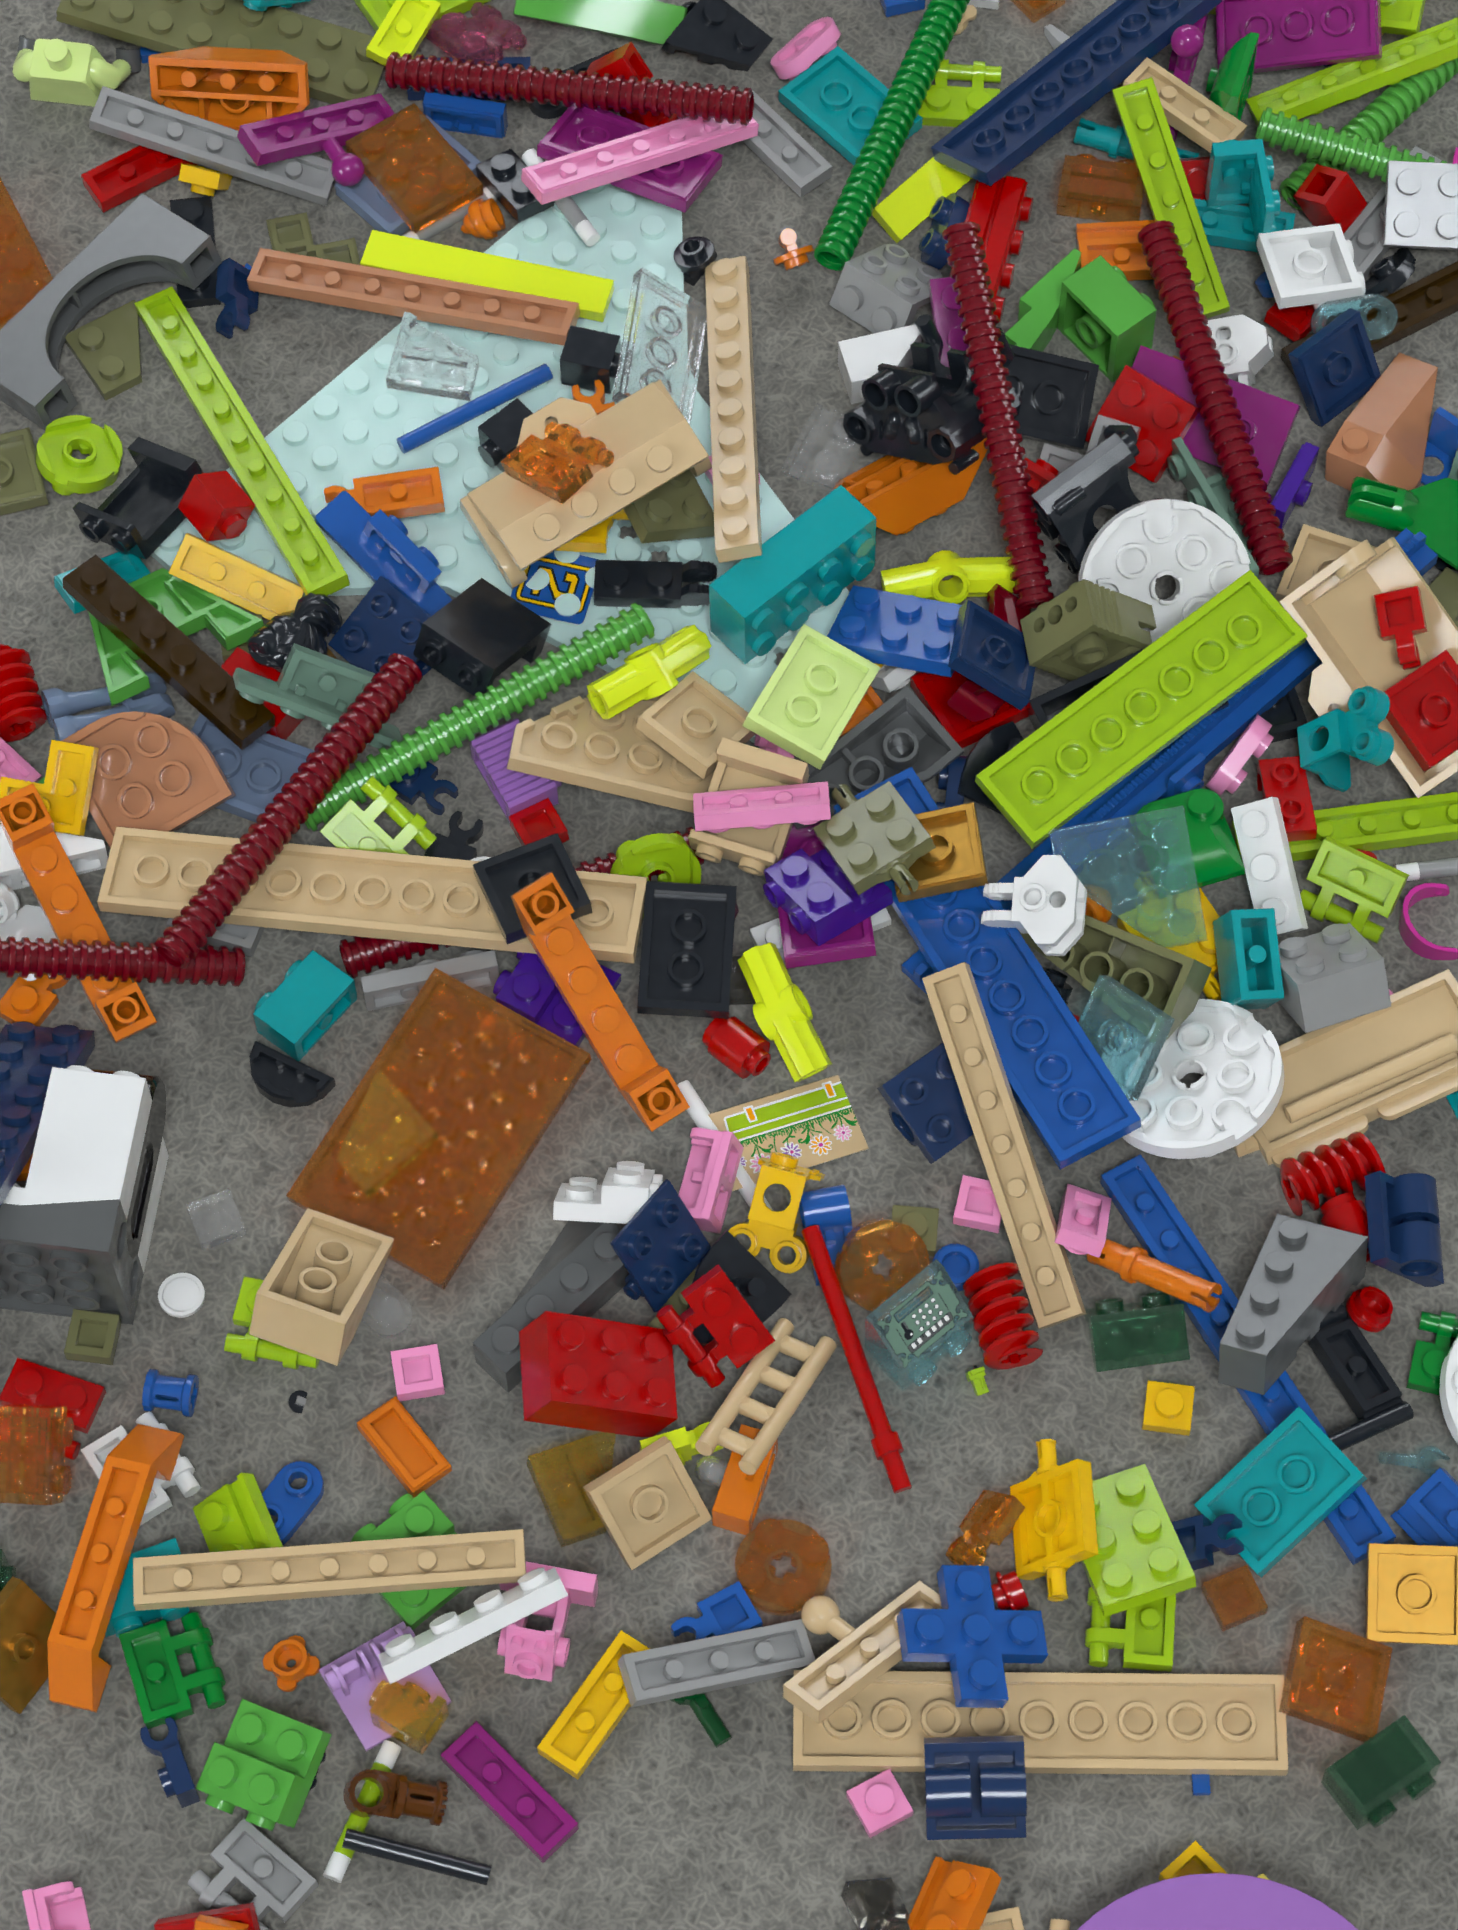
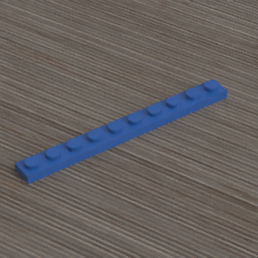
[1100,1154,1396,1565]

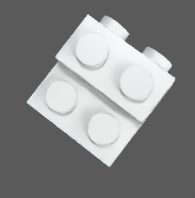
[1256,223,1365,315]
[553,1161,663,1224]

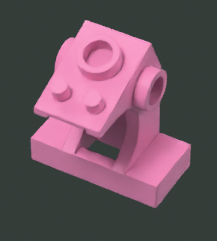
[497,1562,598,1682]

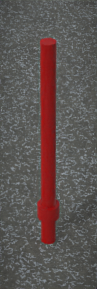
[801,1225,912,1494]

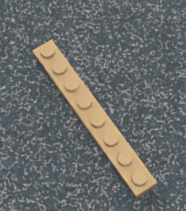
[922,962,1086,1329]
[133,1529,526,1611]

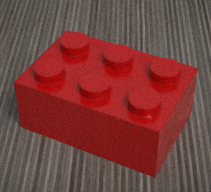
[519,1311,678,1438]

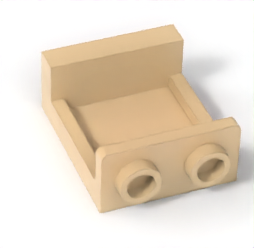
[688,737,810,876]

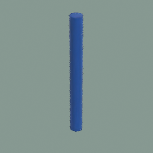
[396,364,553,454]

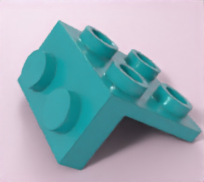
[1205,139,1280,255]

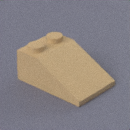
[249,1208,394,1366]

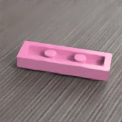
[693,781,831,833]

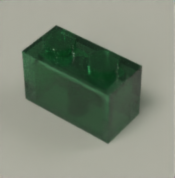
[1321,1715,1441,1830]

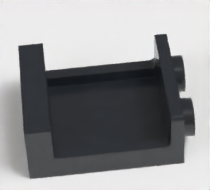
[73,437,203,560]
[413,578,551,696]

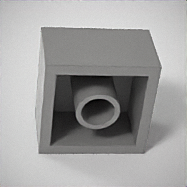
[1278,923,1391,1033]

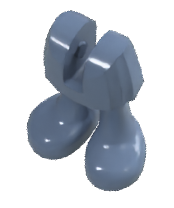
[41,671,175,741]

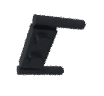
[1308,1304,1414,1451]

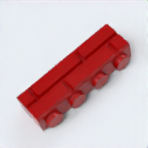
[949,176,1033,323]

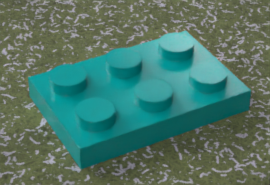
[778,46,923,166]
[1194,1407,1367,1578]

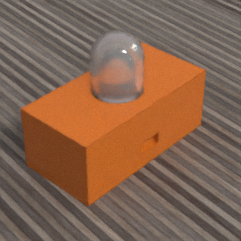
[694,1424,778,1536]

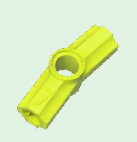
[880,550,1016,604]
[587,625,712,719]
[737,942,832,1082]

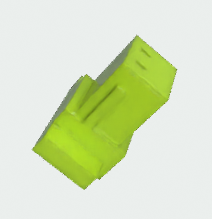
[965,1365,989,1396]

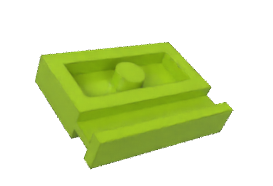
[192,1473,283,1552]

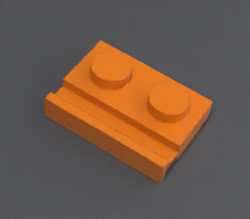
[1076,220,1155,281]
[904,1856,1002,1930]

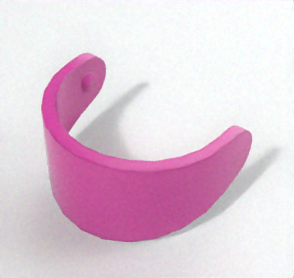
[1399,883,1458,960]

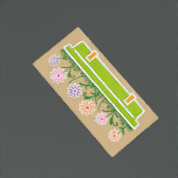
[708,1075,869,1191]

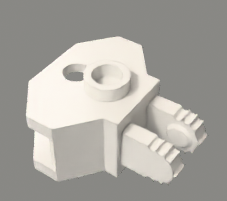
[1207,314,1274,387]
[981,855,1087,956]

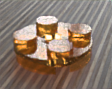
[835,1218,930,1314]
[735,1518,832,1616]

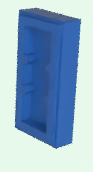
[423,92,508,139]

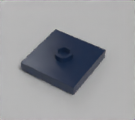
[1288,308,1381,427]
[948,600,1036,710]

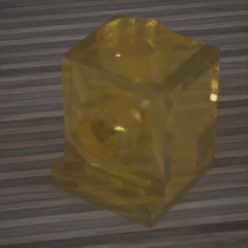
[369,1680,449,1755]

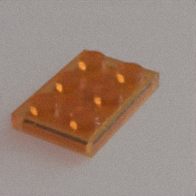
[345,103,484,234]

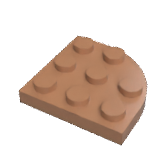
[62,711,235,849]

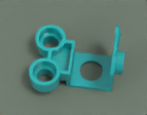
[1297,686,1394,792]

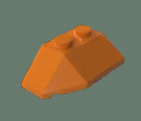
[148,46,310,131]
[833,438,988,536]

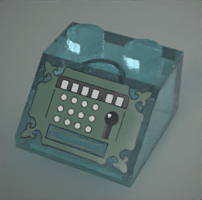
[864,1259,974,1391]

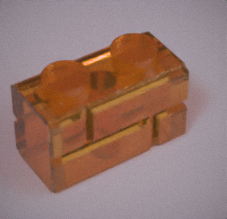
[1057,154,1145,222]
[0,1404,74,1505]

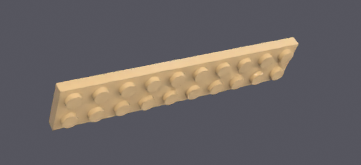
[793,1670,1288,1776]

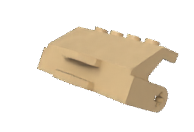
[460,380,712,589]
[1279,537,1458,798]

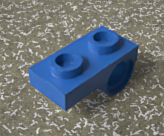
[799,1184,862,1286]

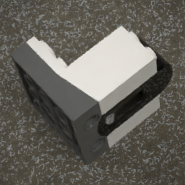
[0,1065,168,1325]

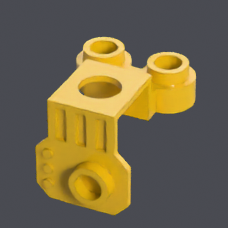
[729,1152,825,1273]

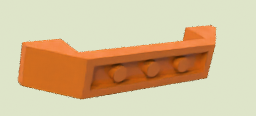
[0,783,157,1043]
[511,872,690,1132]
[47,1424,184,1713]

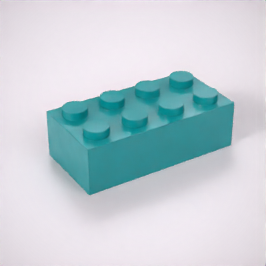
[709,485,876,664]

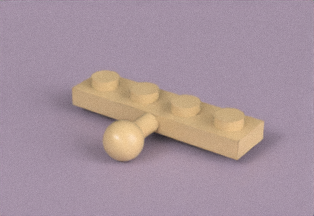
[783,1580,942,1724]

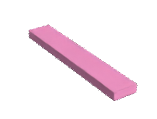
[521,116,759,205]

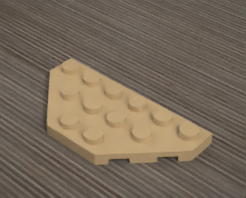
[507,692,715,813]

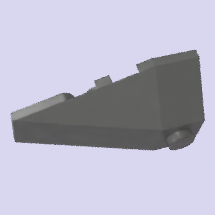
[793,685,964,830]

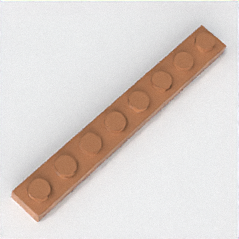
[247,248,580,346]

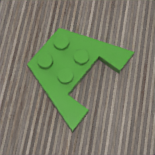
[88,568,264,706]

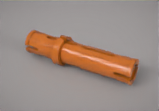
[1087,1238,1222,1313]

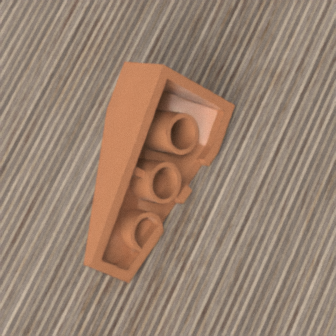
[1325,353,1438,491]

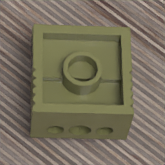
[1020,579,1157,681]

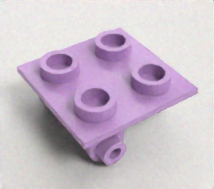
[319,1621,451,1752]

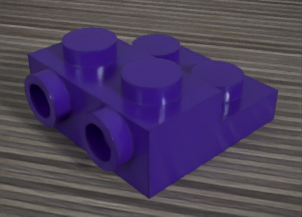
[763,848,893,946]
[493,952,621,1052]

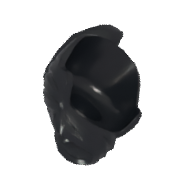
[247,593,342,669]

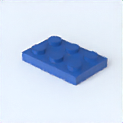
[827,585,962,677]

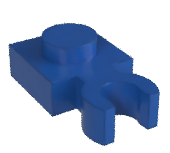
[671,1581,763,1640]

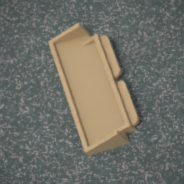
[1233,969,1458,1168]

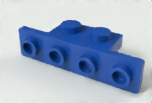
[314,491,452,616]

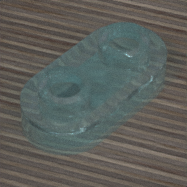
[1311,294,1398,340]

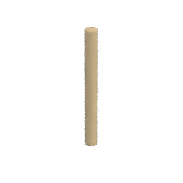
[1284,1033,1458,1123]

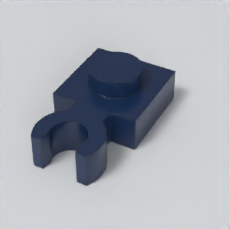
[390,762,458,815]
[1171,1514,1244,1570]

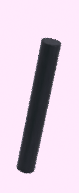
[342,1828,492,1886]

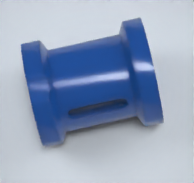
[142,1369,199,1417]

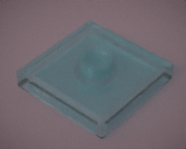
[1078,975,1175,1101]

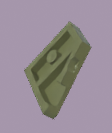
[65,300,142,401]

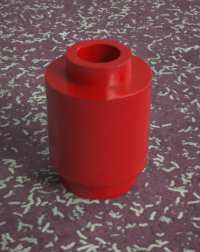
[702,1017,771,1079]
[1320,1192,1370,1262]

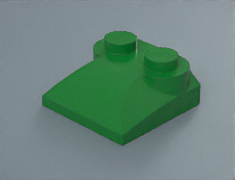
[1206,32,1259,121]
[1130,788,1245,899]

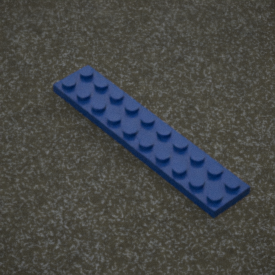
[833,767,1141,1170]

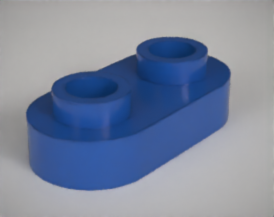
[262,1461,324,1545]

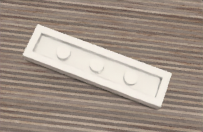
[378,1567,568,1684]

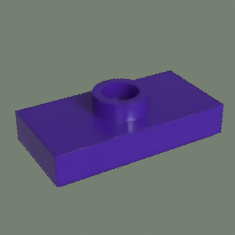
[1271,442,1320,530]

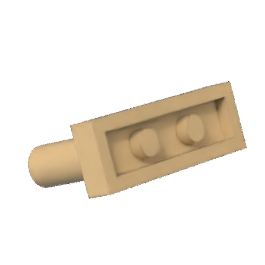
[1122,57,1247,153]

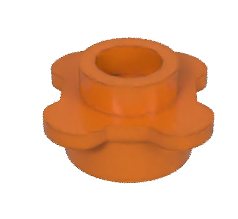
[263,1635,320,1692]

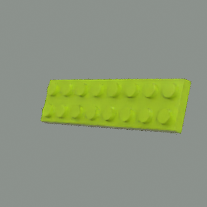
[975,570,1308,849]

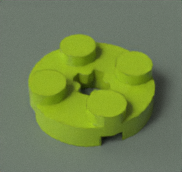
[36,415,123,496]
[610,833,702,917]

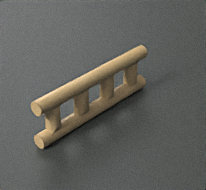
[695,1318,837,1475]

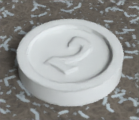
[158,1273,205,1318]

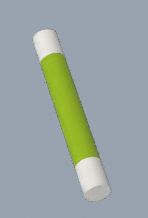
[323,1740,402,1883]

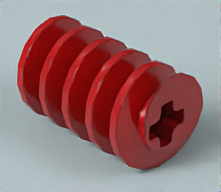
[0,644,47,742]
[1280,1132,1386,1217]
[963,1262,1043,1370]

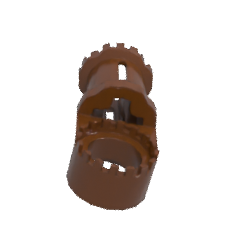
[343,1769,448,1826]

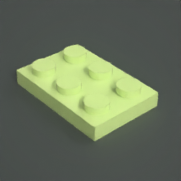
[742,624,881,770]

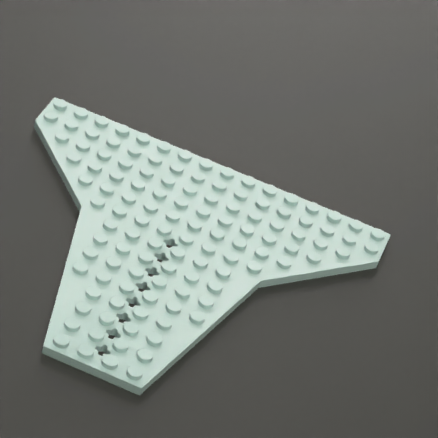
[151,184,850,743]

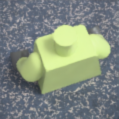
[13,35,141,107]

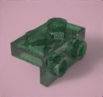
[1085,1292,1190,1372]

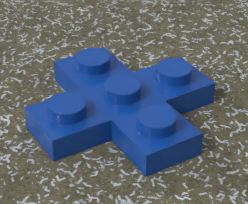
[897,1565,1048,1708]

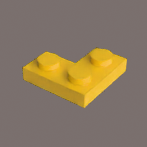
[0,740,99,836]

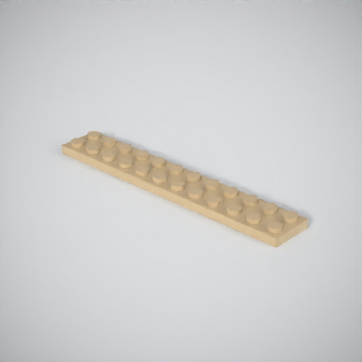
[97,827,647,963]

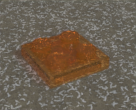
[1279,1616,1393,1744]

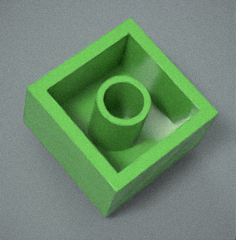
[1058,255,1156,383]

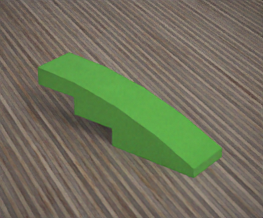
[514,0,688,46]
[1005,248,1081,352]

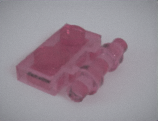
[426,2,527,65]

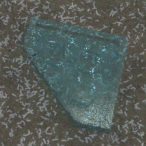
[1049,805,1208,948]

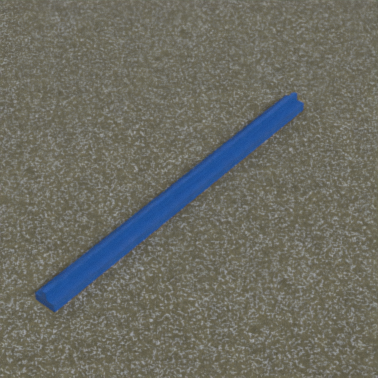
[901,528,1438,994]

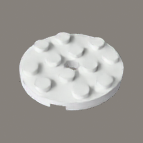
[1078,498,1251,643]
[1102,999,1284,1159]

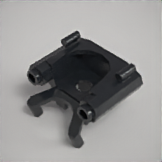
[843,314,1022,475]
[1029,425,1162,574]

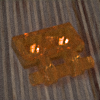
[501,421,614,504]

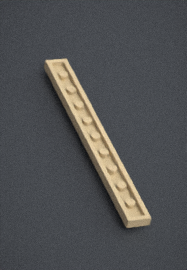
[705,256,762,563]

